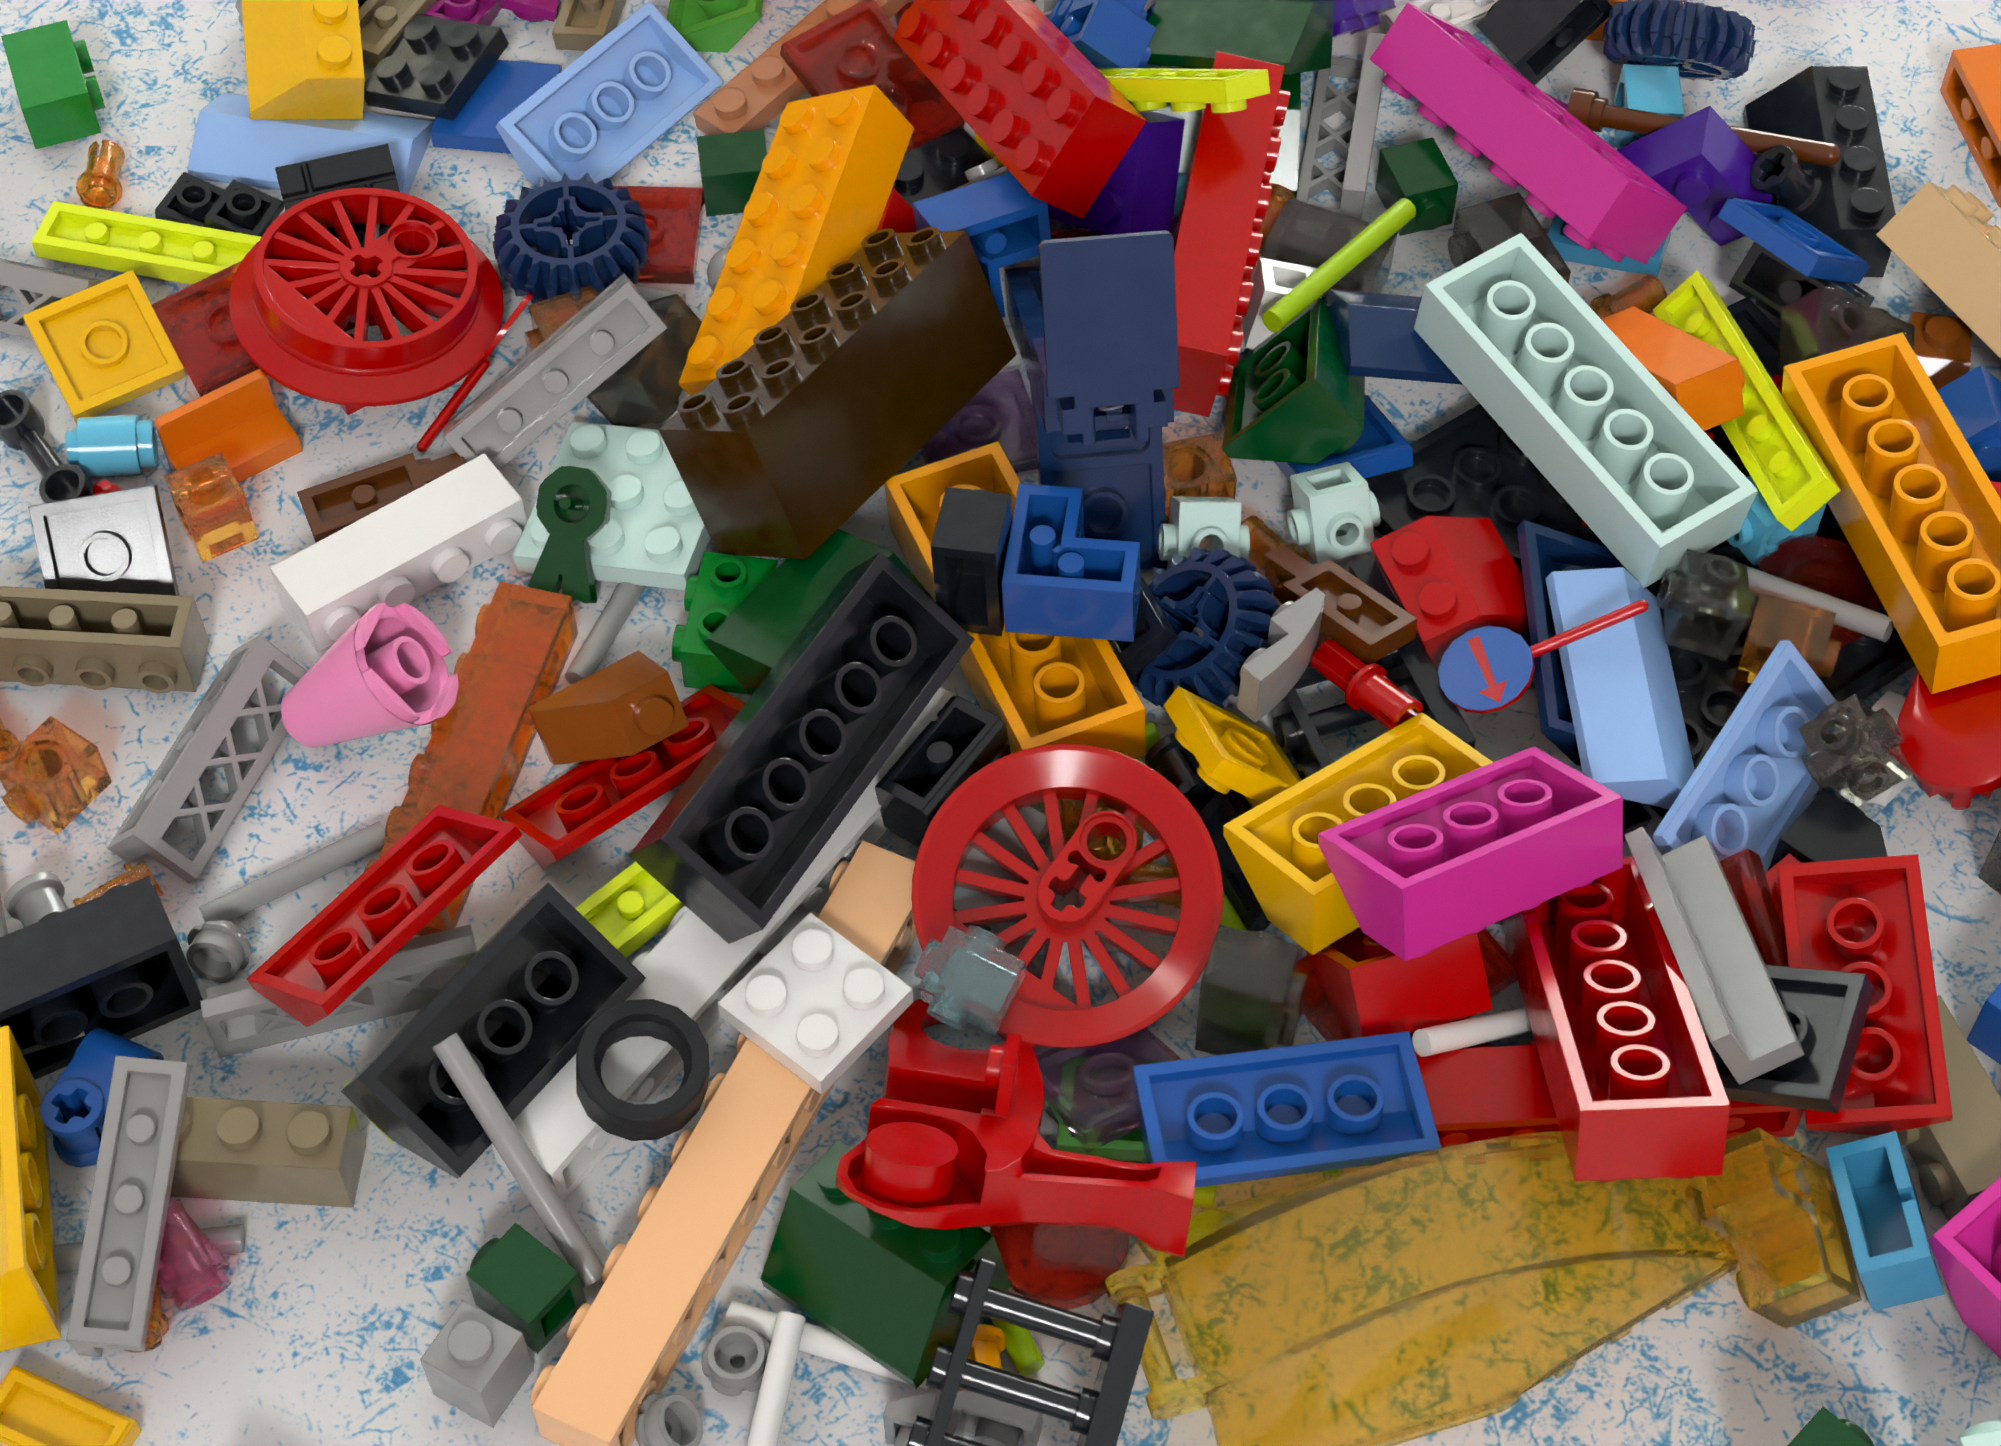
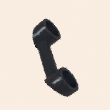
[0,390,94,503]

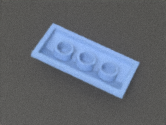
[496,1,724,187]
[187,93,433,194]
[1545,567,1695,809]
[1652,640,1856,905]

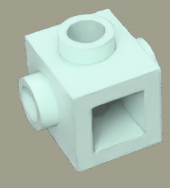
[1287,462,1380,565]
[1158,496,1250,570]

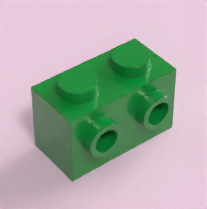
[1,20,105,149]
[672,551,778,695]

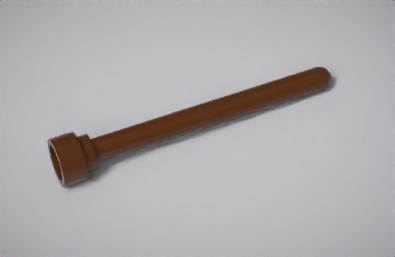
[1567,88,1841,166]

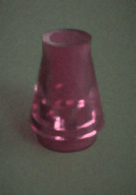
[157,1198,231,1311]

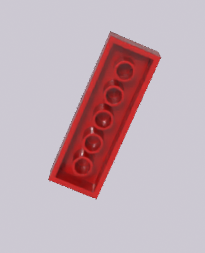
[892,0,1147,219]
[1173,51,1290,417]
[1503,856,1730,1182]

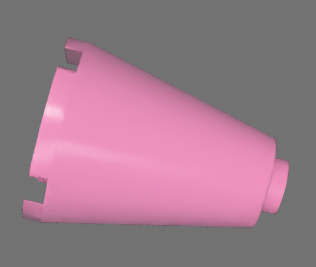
[281,602,459,748]

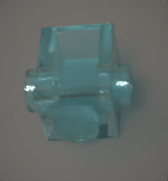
[914,925,1026,1036]

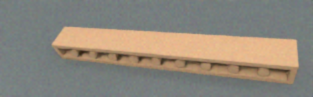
[530,840,917,1446]

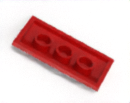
[499,684,745,869]
[247,805,522,1027]
[1778,854,1953,1136]

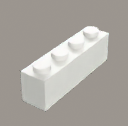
[270,453,527,653]

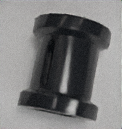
[1750,145,1826,218]
[1145,732,1218,813]

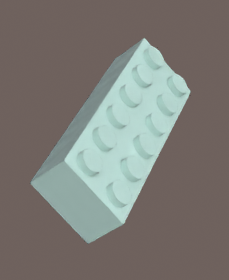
[1414,233,1758,588]

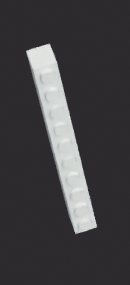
[491,687,956,1202]

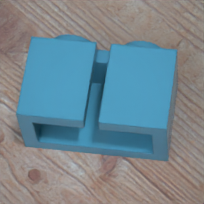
[1825,1131,1945,1311]

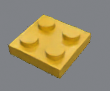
[22,270,186,424]
[1163,686,1302,807]

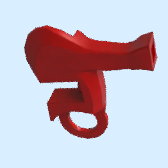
[835,997,1197,1258]

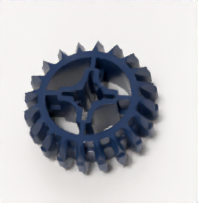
[1603,0,1756,81]
[493,172,650,313]
[1127,547,1280,710]

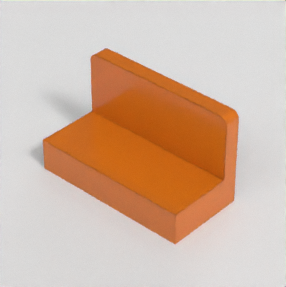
[154,369,302,504]

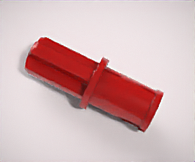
[1310,639,1423,730]

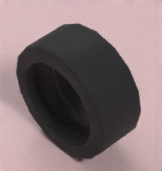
[576,999,710,1141]

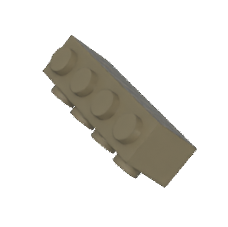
[0,586,209,693]

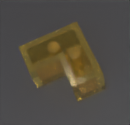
[1685,1127,1862,1329]

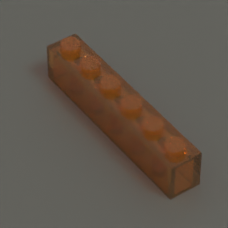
[364,581,578,936]

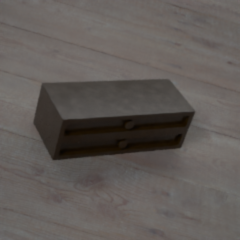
[659,227,1017,559]

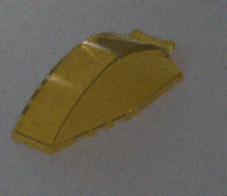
[1104,1131,1740,1446]

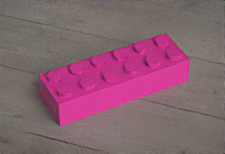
[1369,2,1688,264]

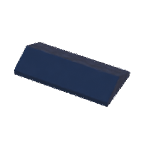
[1326,289,1463,385]
[1517,520,1628,766]

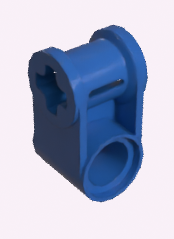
[40,1028,164,1168]

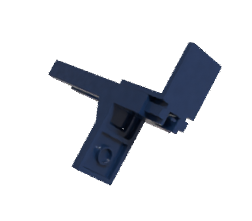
[1004,230,1179,570]

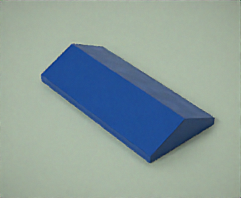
[1133,1031,1442,1188]

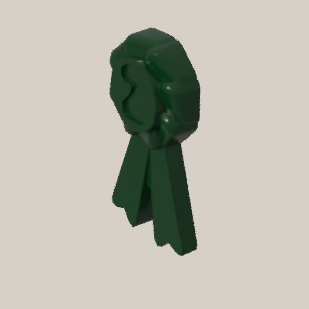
[523,466,612,612]

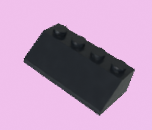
[1743,66,1896,277]
[341,882,646,1179]

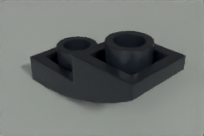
[155,172,284,237]

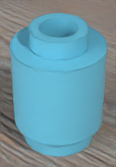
[66,414,158,477]

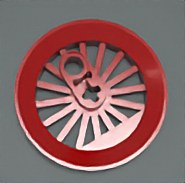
[229,188,504,407]
[911,744,1223,1049]

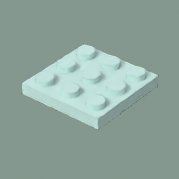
[512,421,710,590]

